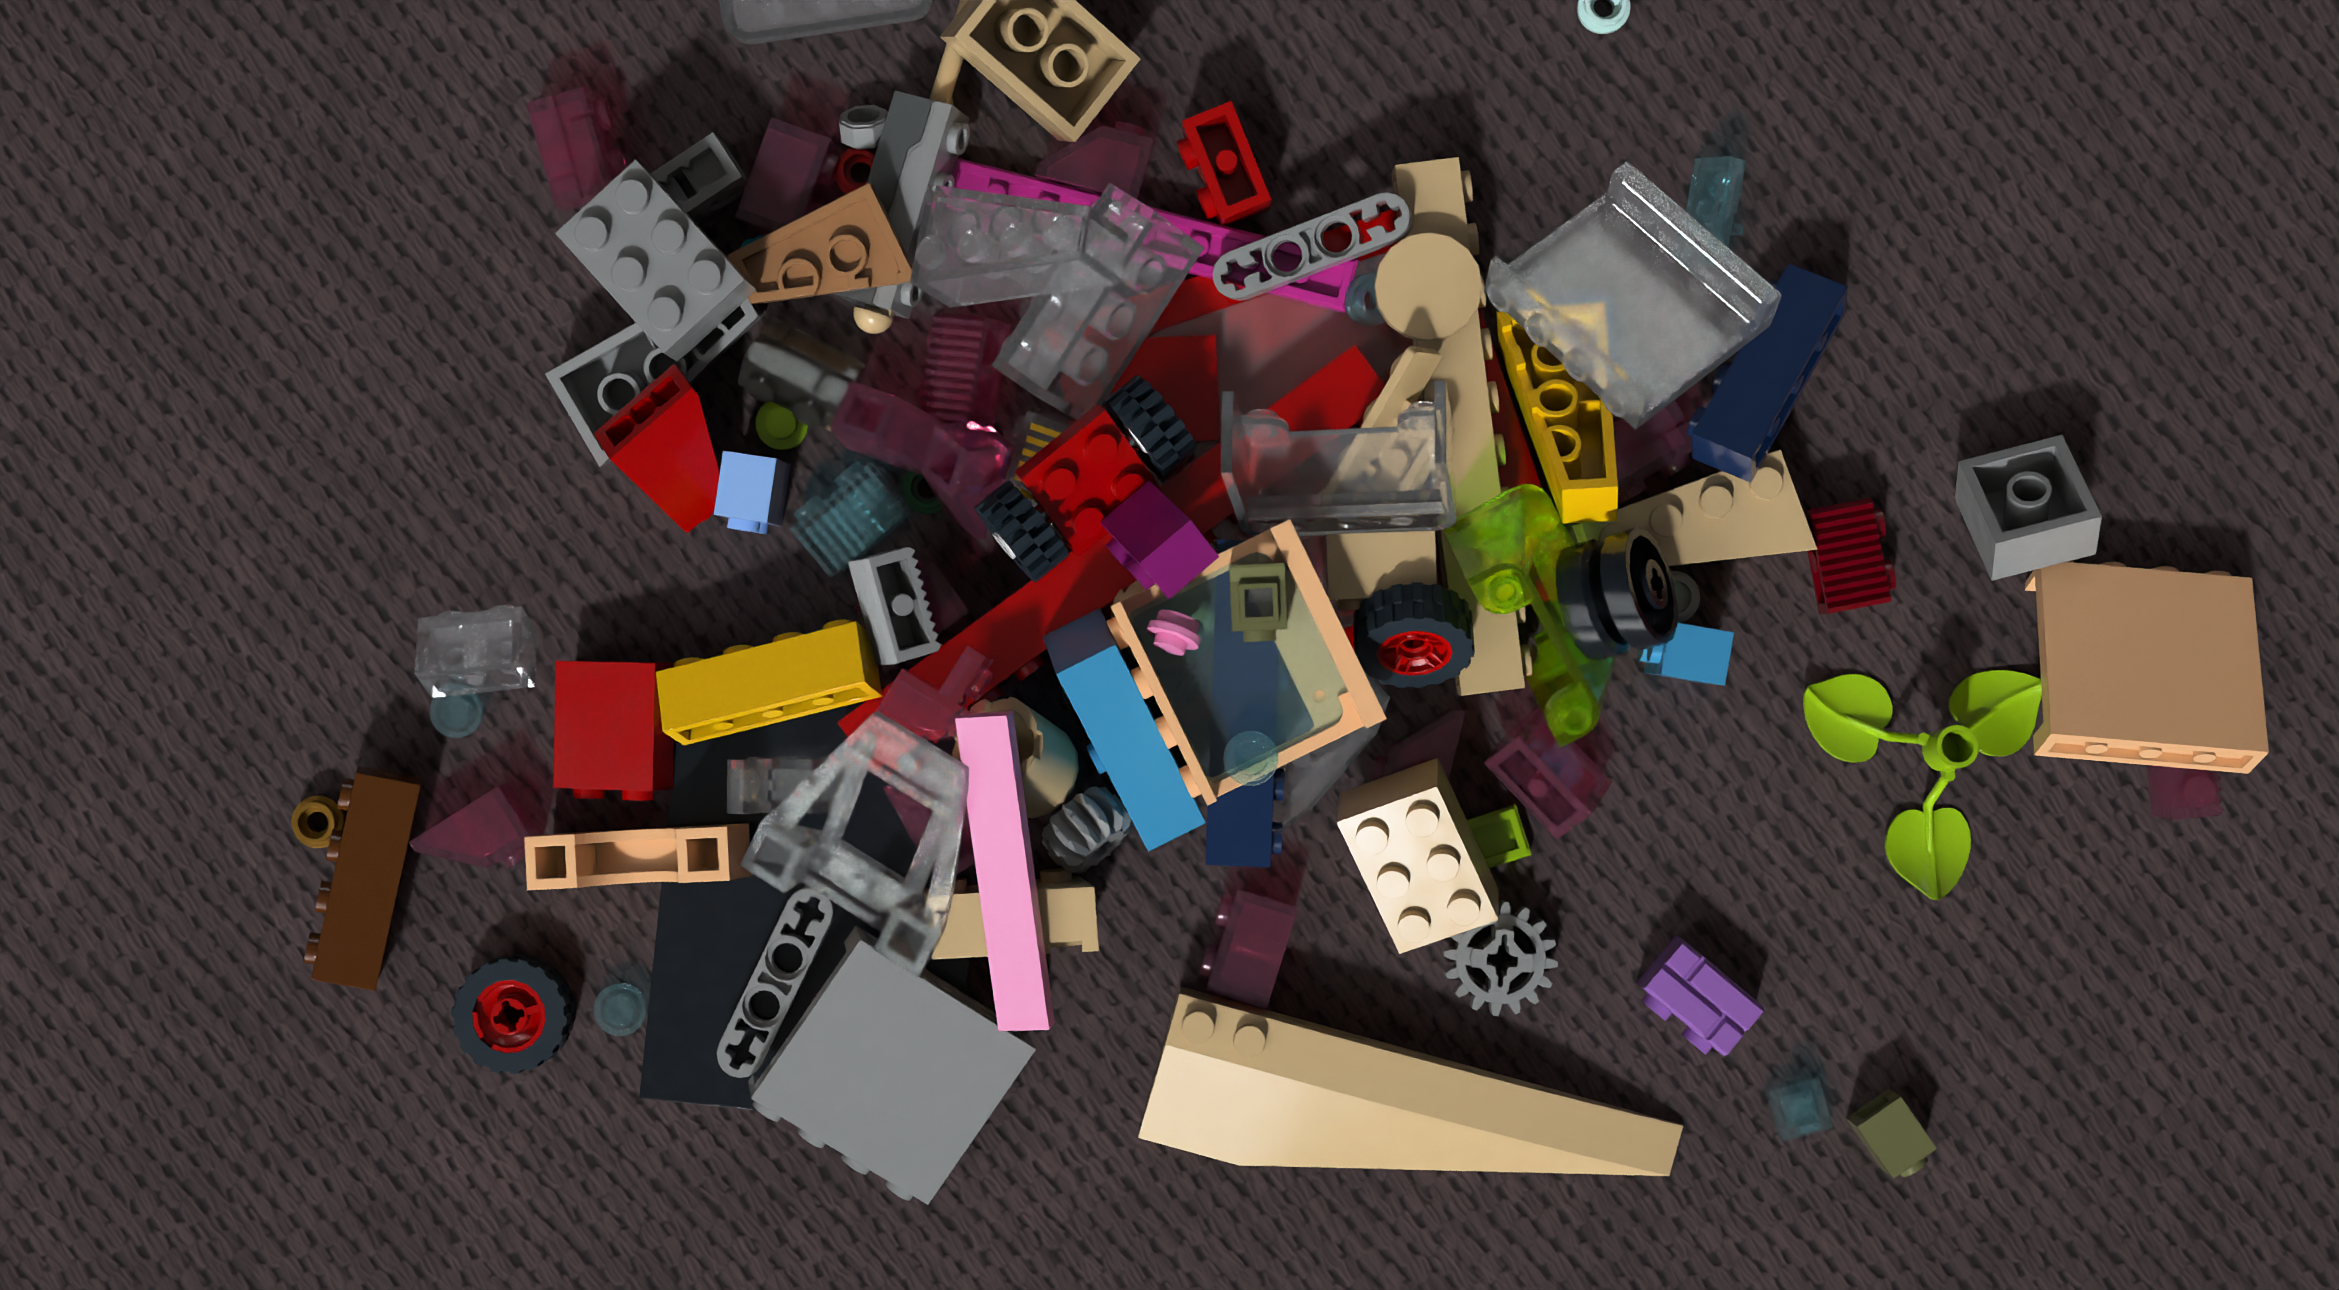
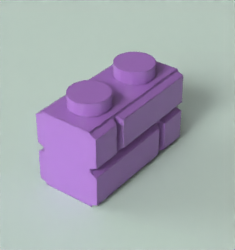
[1636,936,1765,1056]

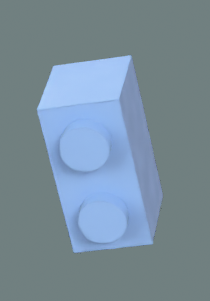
[714,451,791,534]

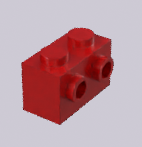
[1176,101,1271,226]

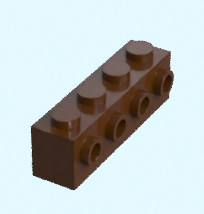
[303,766,421,991]

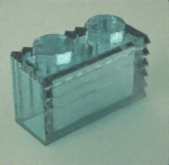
[790,461,915,579]

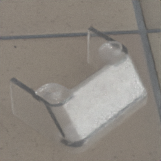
[1221,381,1457,536]

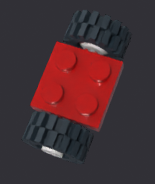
[974,375,1198,583]

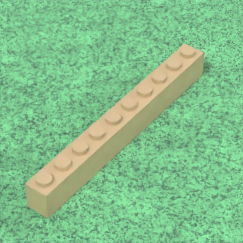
[1391,157,1532,696]

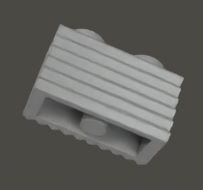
[848,547,941,665]

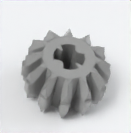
[1042,786,1132,874]

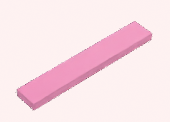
[955,711,1055,1031]

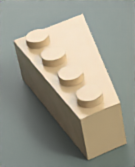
[1572,450,1818,566]

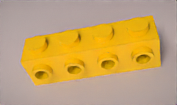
[656,620,883,746]

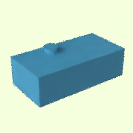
[1042,608,1206,852]

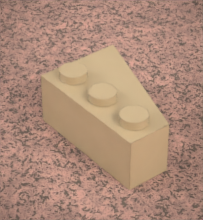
[923,868,1099,959]

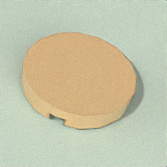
[1374,232,1483,341]

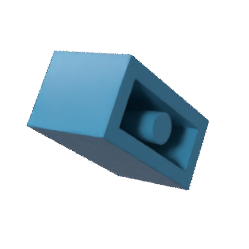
[1638,623,1734,686]

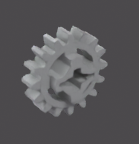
[1442,900,1558,1016]

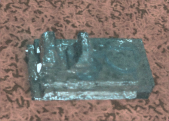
[1676,156,1746,265]

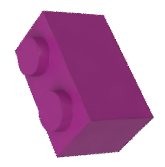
[1100,481,1219,599]

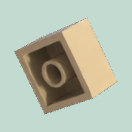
[1321,531,1437,610]

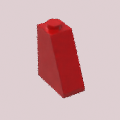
[593,363,720,533]

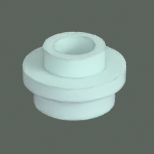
[1577,0,1631,34]

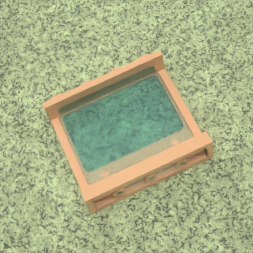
[1106,519,1387,806]

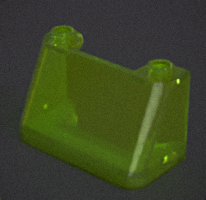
[1442,484,1617,748]

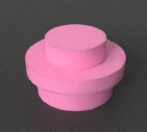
[1146,609,1201,655]

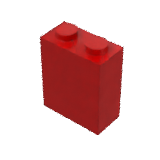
[553,660,674,801]

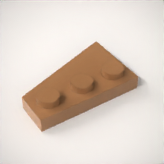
[727,183,920,304]

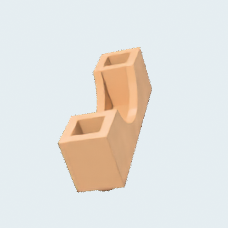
[524,823,752,890]

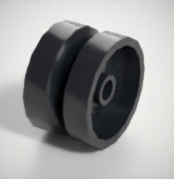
[1556,527,1678,661]

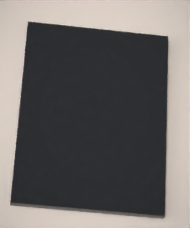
[639,701,978,1111]

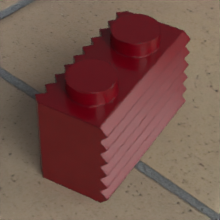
[1803,498,1896,614]

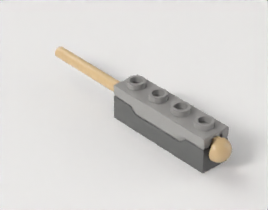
[834,0,970,334]

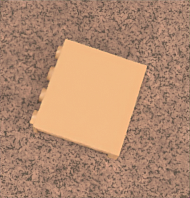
[2025,560,2269,774]

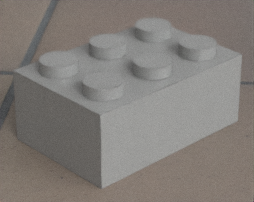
[555,159,757,362]

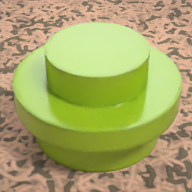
[756,397,809,450]

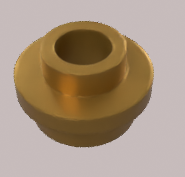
[291,795,346,848]

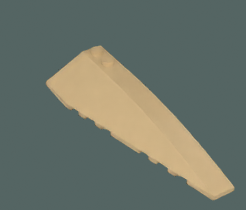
[1138,986,1683,1176]

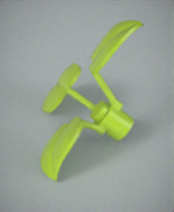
[1803,670,2042,900]

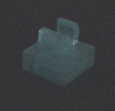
[1765,1075,1833,1142]

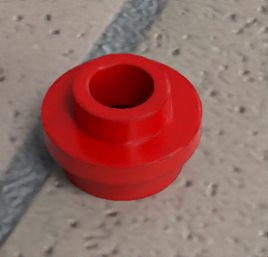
[835,147,876,194]

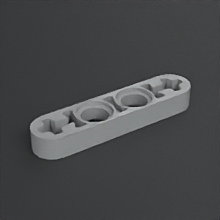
[1213,192,1413,301]
[717,885,836,1078]

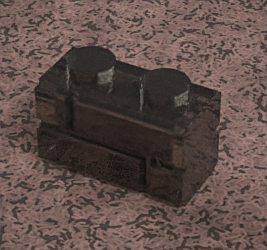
[738,316,866,432]

